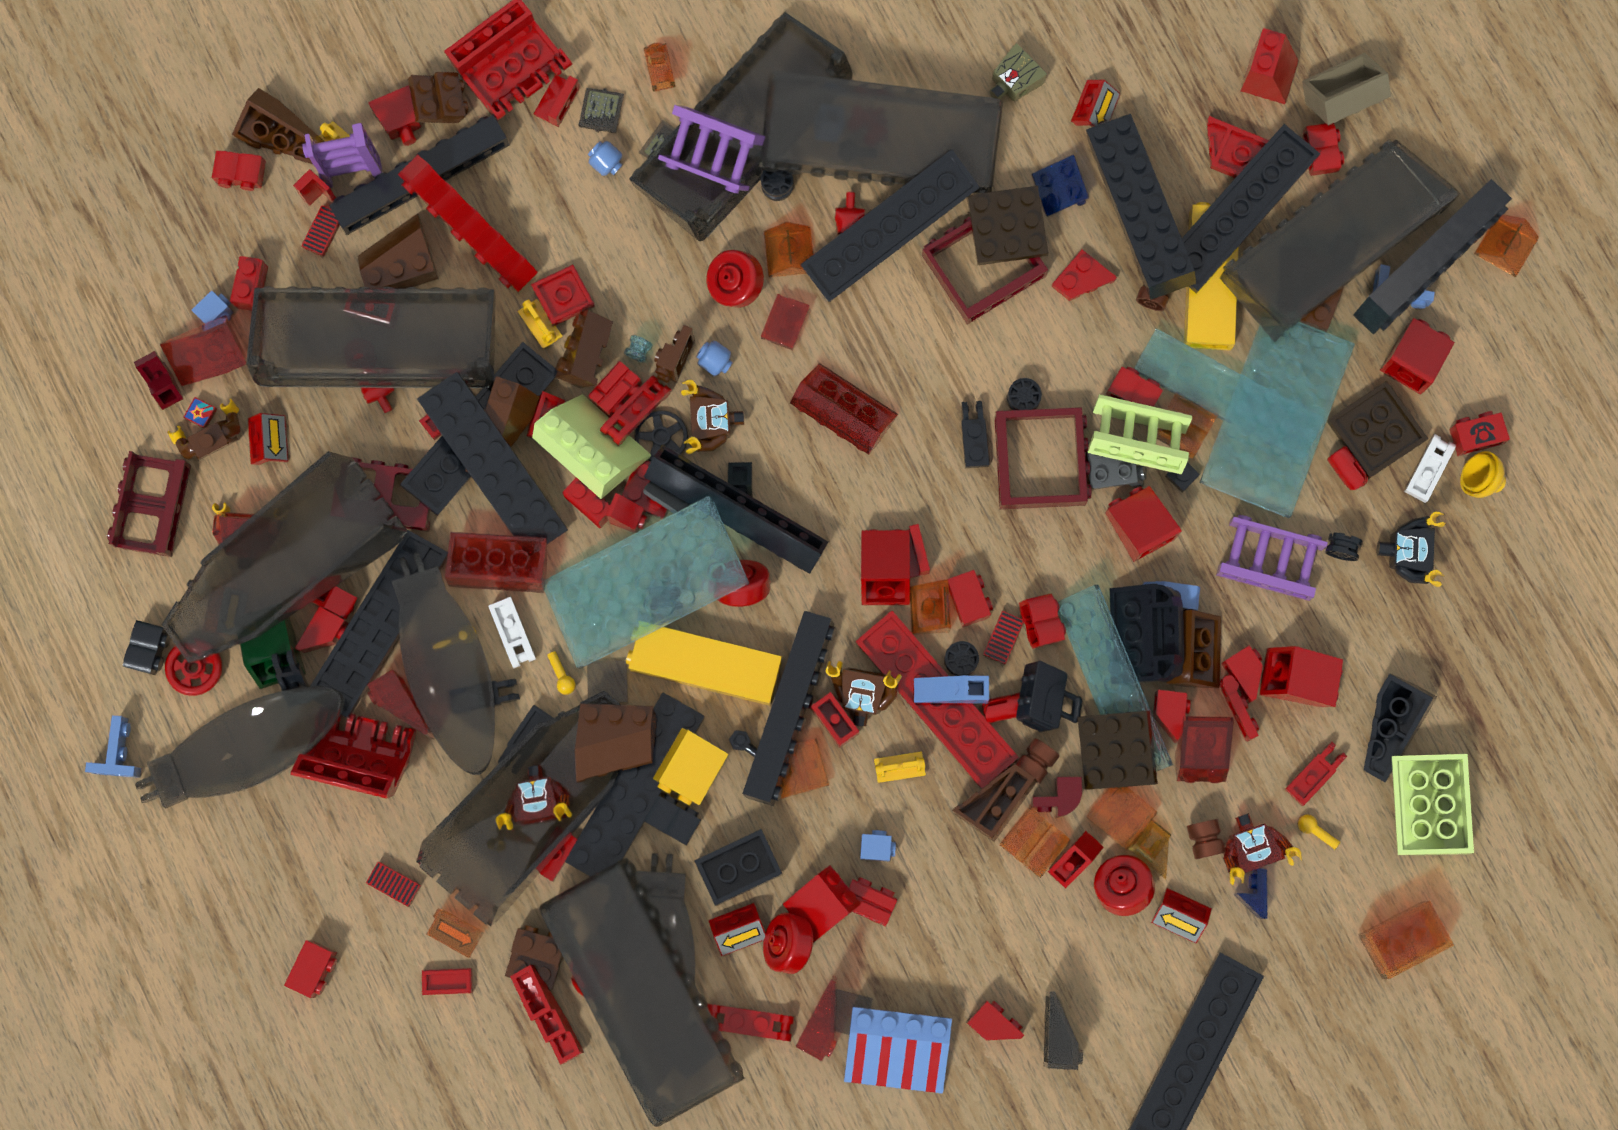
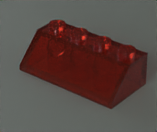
[790,363,898,455]
[445,532,547,593]

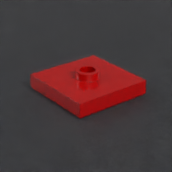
[531,264,595,327]

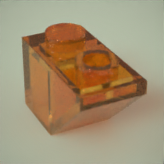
[644,43,676,92]

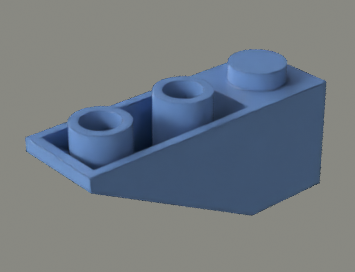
[914,676,989,703]

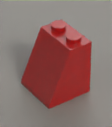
[1240,28,1298,104]
[1380,318,1455,395]
[1105,486,1182,562]
[861,529,910,605]
[1259,646,1343,707]

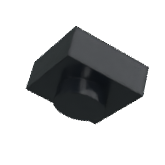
[1165,462,1200,493]

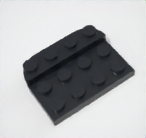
[1110,584,1184,685]

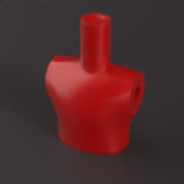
[835,192,865,235]
[357,368,394,413]

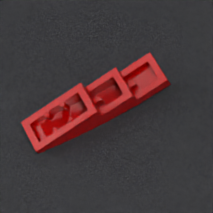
[510,965,584,1065]

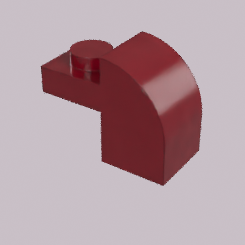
[134,351,183,410]
[1031,777,1082,818]

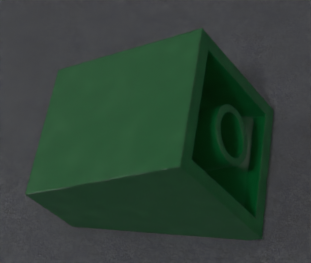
[235,603,306,689]

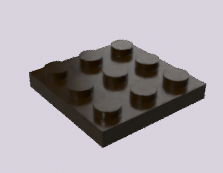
[967,186,1049,266]
[1327,381,1428,479]
[1077,710,1158,790]

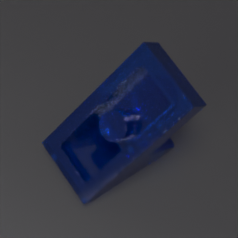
[1234,869,1268,919]

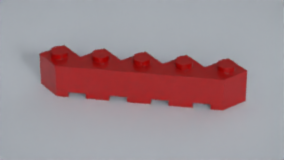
[398,155,538,292]

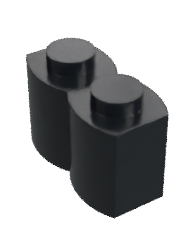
[123,620,171,675]
[644,794,701,846]

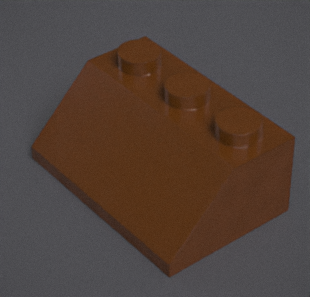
[1166,610,1221,688]

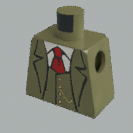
[989,43,1047,102]

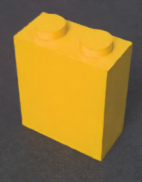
[653,728,728,806]

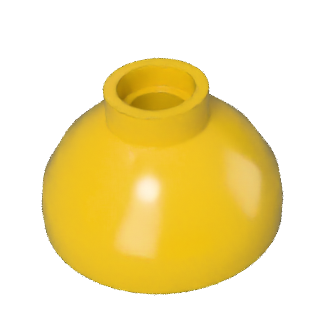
[1460,451,1506,498]

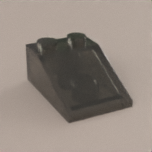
[1043,991,1083,1070]

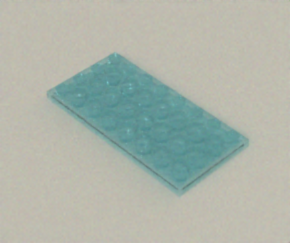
[1199,309,1355,518]
[541,496,749,669]

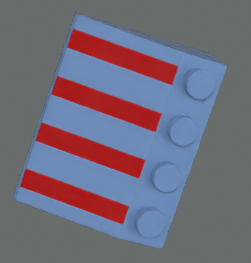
[844,1006,952,1094]

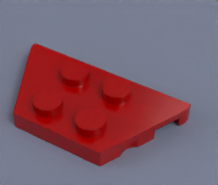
[1207,116,1269,178]

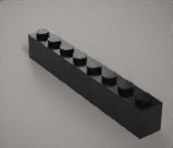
[329,115,510,235]
[644,445,829,574]
[742,611,836,807]

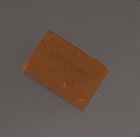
[1358,900,1454,980]

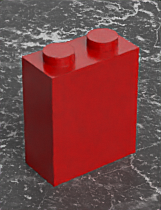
[783,865,861,943]

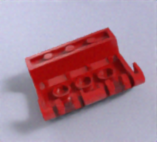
[444,0,572,120]
[291,706,416,799]

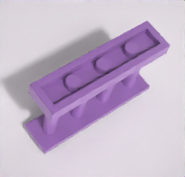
[658,105,765,194]
[302,123,383,188]
[1216,515,1328,601]

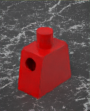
[368,85,421,146]

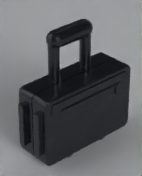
[1016,661,1083,732]

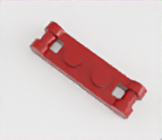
[600,375,672,446]
[703,1003,795,1042]

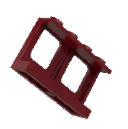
[107,451,191,557]
[330,457,431,532]

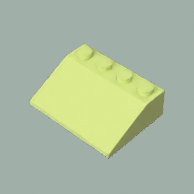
[532,394,651,499]
[1391,754,1474,855]

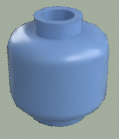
[588,141,622,176]
[696,341,733,376]

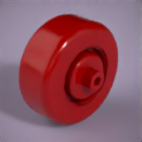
[706,250,764,308]
[712,560,771,607]
[1094,855,1155,916]
[763,912,813,974]

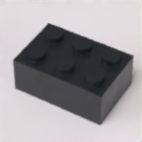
[694,829,783,906]

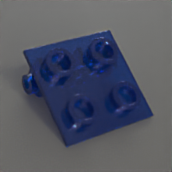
[1032,155,1089,217]

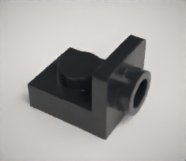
[728,462,753,497]

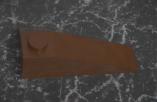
[232,88,325,164]
[465,376,540,473]

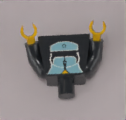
[1376,512,1446,587]

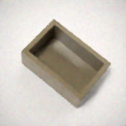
[1302,53,1391,125]

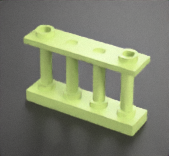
[1088,394,1192,474]

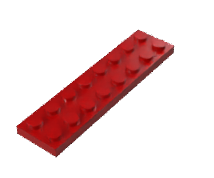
[855,611,1019,789]

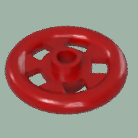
[165,639,223,696]

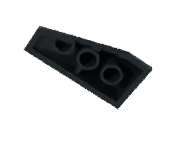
[1364,674,1437,783]

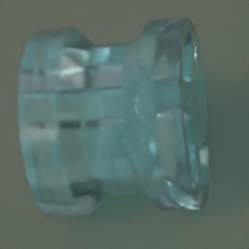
[624,335,653,363]

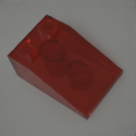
[160,315,247,386]
[367,670,437,739]
[1175,716,1234,783]
[795,976,837,1061]

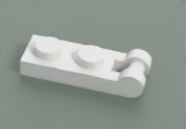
[1404,434,1456,503]
[488,597,536,668]

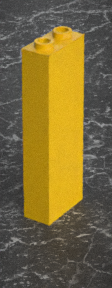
[1184,202,1238,350]
[626,622,782,706]

